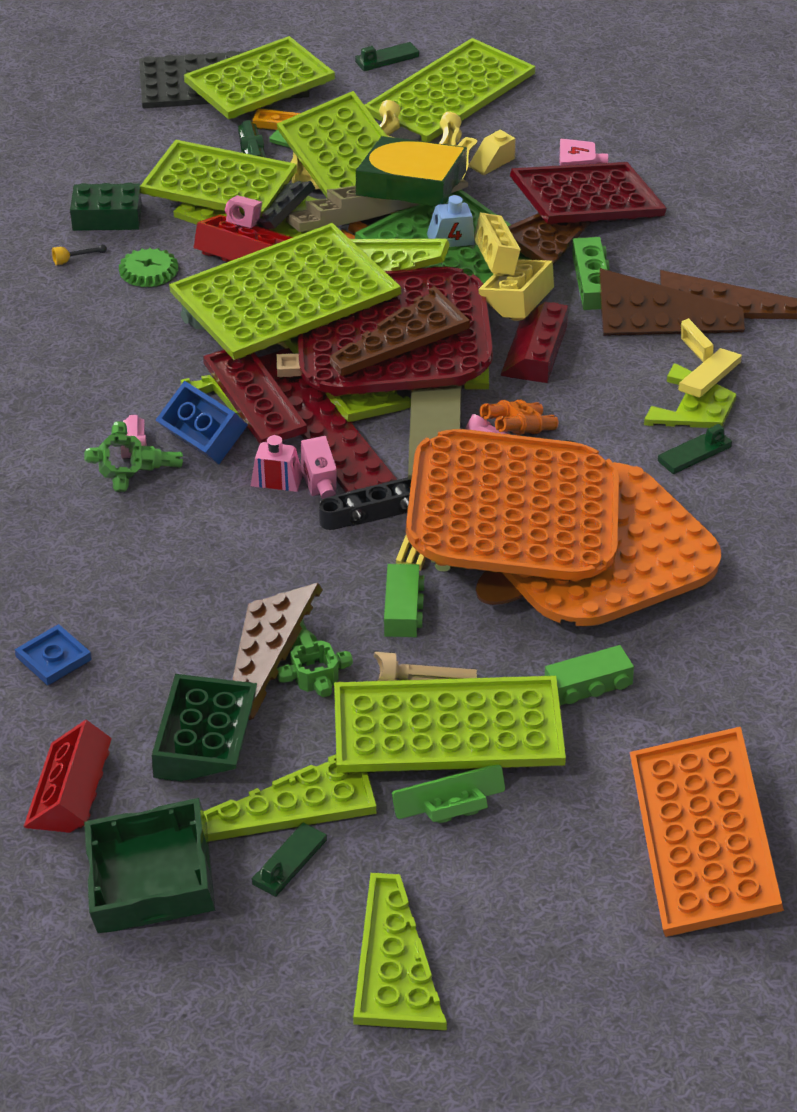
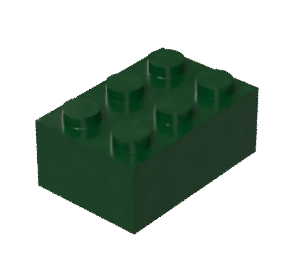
[70,183,142,231]

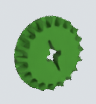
[119,247,178,287]

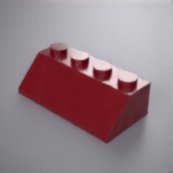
[501,302,568,383]

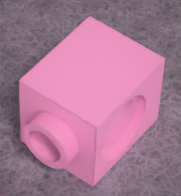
[225,195,262,228]

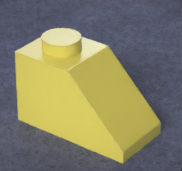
[469,130,515,175]

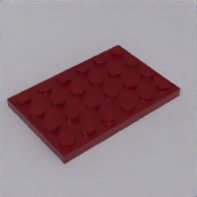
[510,162,667,224]

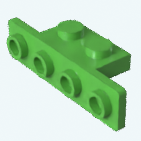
[392,765,505,823]

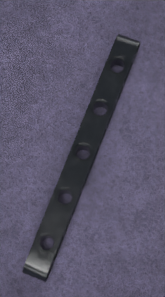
[319,440,574,530]

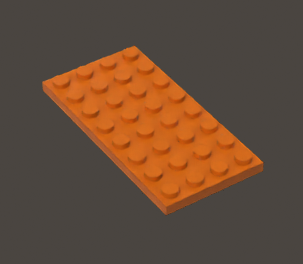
[630,727,784,937]

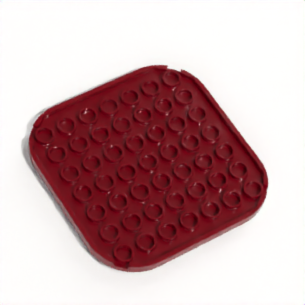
[298,267,493,396]

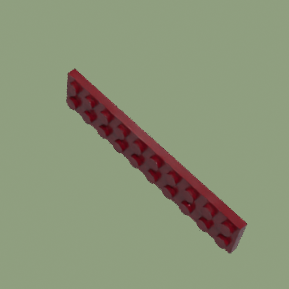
[258,348,397,493]

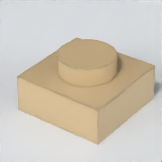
[277,353,301,377]

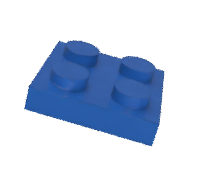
[15,624,92,686]

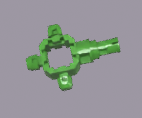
[84,421,183,492]
[277,619,353,697]

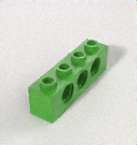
[572,237,609,310]

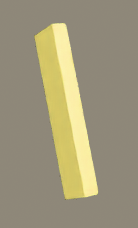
[678,348,742,398]

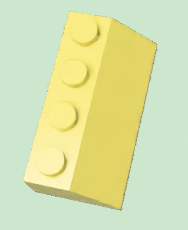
[478,259,554,321]

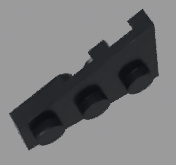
[257,181,315,229]

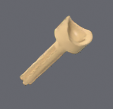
[374,652,477,681]

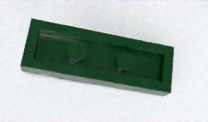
[355,42,419,71]
[658,424,732,474]
[251,822,327,897]

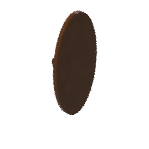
[476,570,524,605]

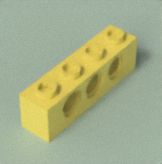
[474,212,521,276]

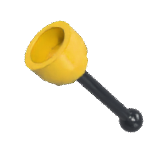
[52,244,107,266]

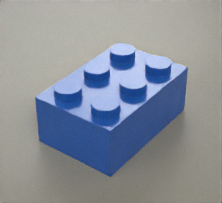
[156,381,248,464]

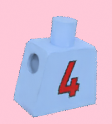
[427,195,475,247]

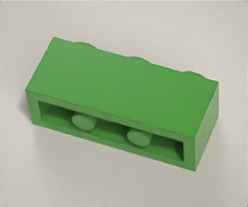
[384,564,424,637]
[545,645,634,705]

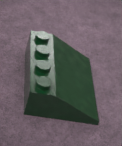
[152,674,257,781]

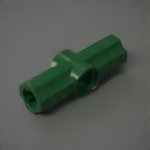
[238,120,266,158]

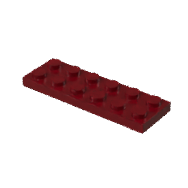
[203,350,307,444]

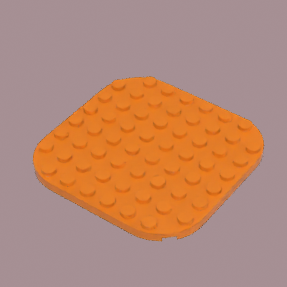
[406,429,619,582]
[502,462,721,626]

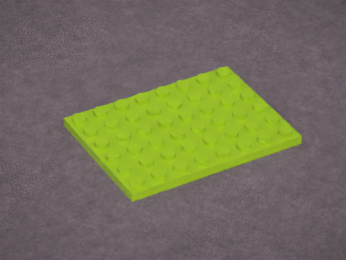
[169,223,401,360]

